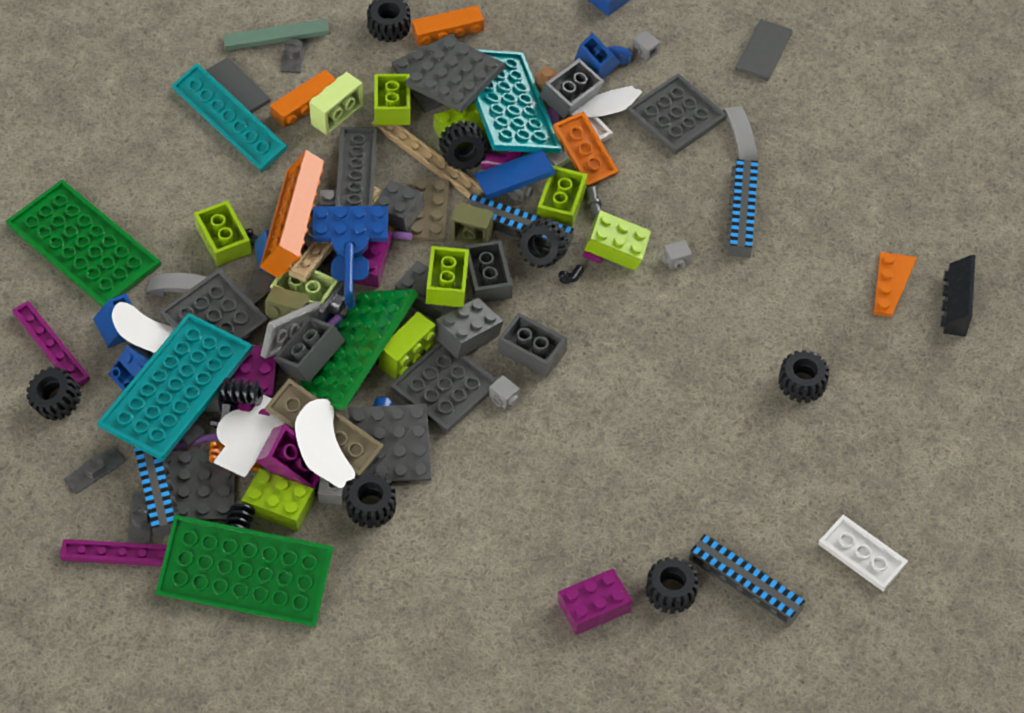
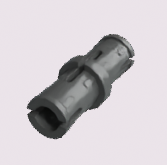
[585,186,602,221]

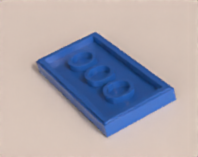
[475,149,555,200]

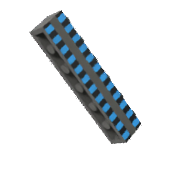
[725,159,758,258]
[466,194,574,255]
[134,447,179,538]
[689,534,805,627]

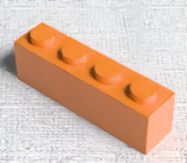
[412,5,484,46]
[270,70,336,128]

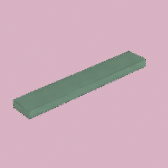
[223,19,329,51]

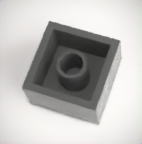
[373,180,425,232]

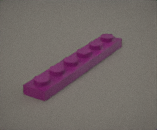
[12,301,90,386]
[60,539,167,567]

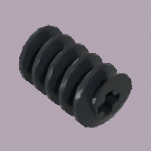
[219,378,263,406]
[225,504,255,529]

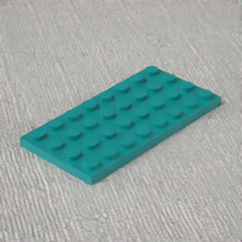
[474,49,562,154]
[97,313,253,461]

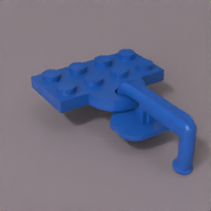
[312,206,388,309]

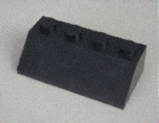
[940,255,976,337]

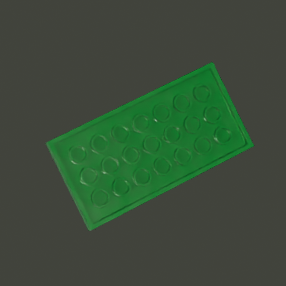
[5,180,161,307]
[300,289,418,410]
[155,515,334,628]

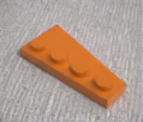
[873,252,917,317]

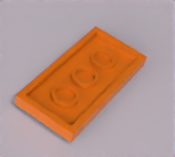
[552,111,619,188]

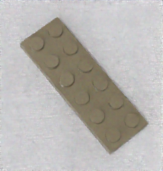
[265,378,384,476]

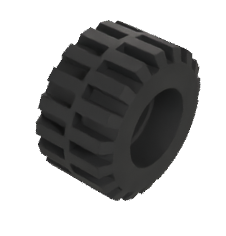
[367,0,411,42]
[439,120,488,171]
[517,218,568,268]
[778,350,829,403]
[26,367,81,421]
[345,473,396,528]
[646,557,699,614]

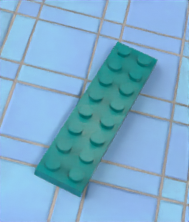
[171,63,288,172]

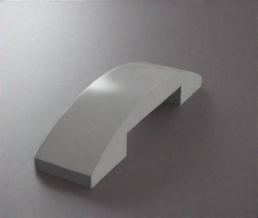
[724,106,758,161]
[146,273,207,296]

